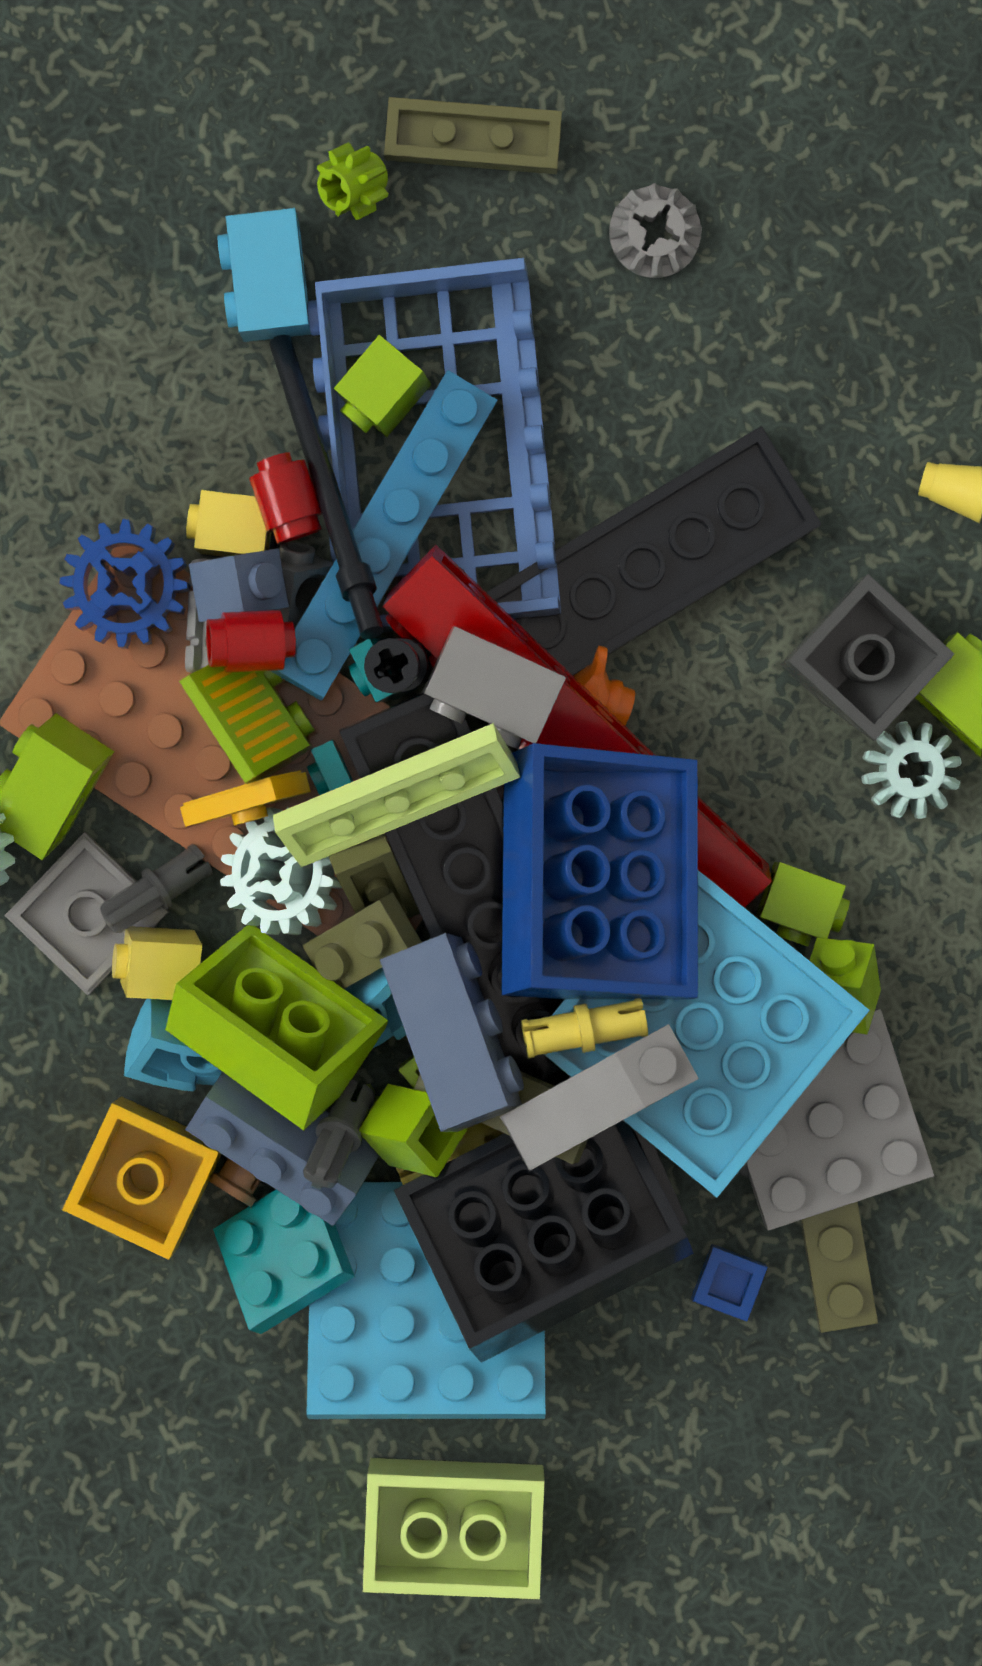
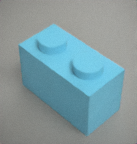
[217,208,311,342]

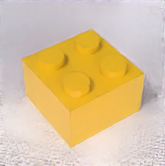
[62,1096,222,1260]

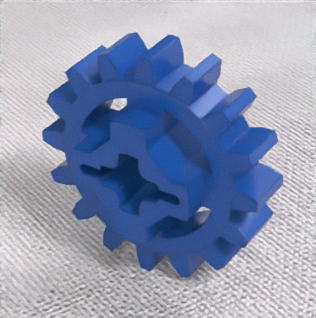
[60,519,190,649]

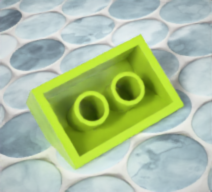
[165,925,389,1131]

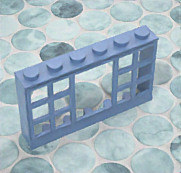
[307,258,561,633]

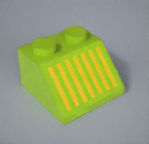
[179,665,315,784]

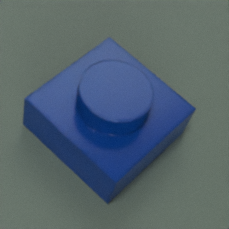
[691,1244,768,1322]

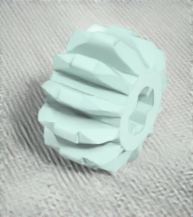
[861,721,962,819]

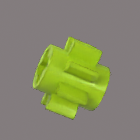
[317,142,389,220]

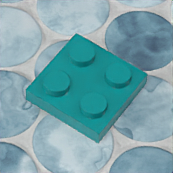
[213,1190,355,1334]

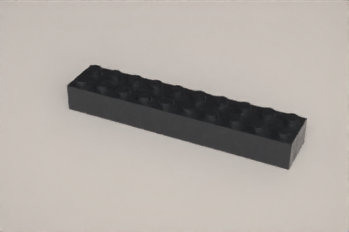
[339,693,688,1226]

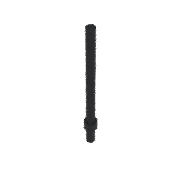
[269,335,384,639]

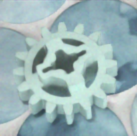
[220,807,342,935]

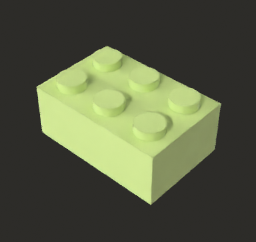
[363,1458,545,1599]

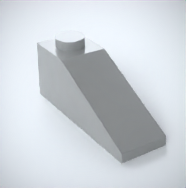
[500,1024,699,1171]

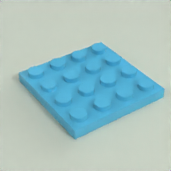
[543,870,870,1198]
[307,1182,546,1419]

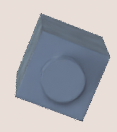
[189,548,289,622]

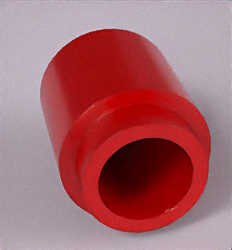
[249,452,322,544]
[206,610,296,673]

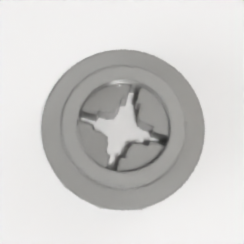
[609,183,702,278]

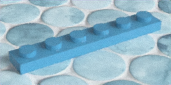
[271,370,497,701]

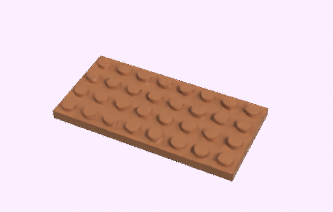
[0,546,504,936]

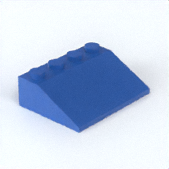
[502,743,698,999]

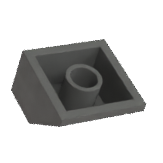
[780,574,954,741]

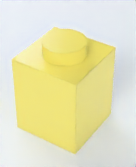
[186,490,272,557]
[112,926,202,1000]

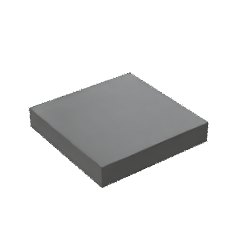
[4,832,169,995]

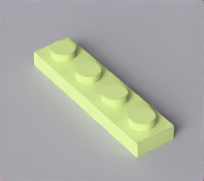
[273,723,520,867]

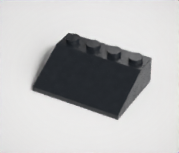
[394,1120,694,1363]

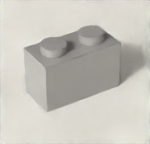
[423,626,566,749]

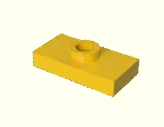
[180,770,311,827]

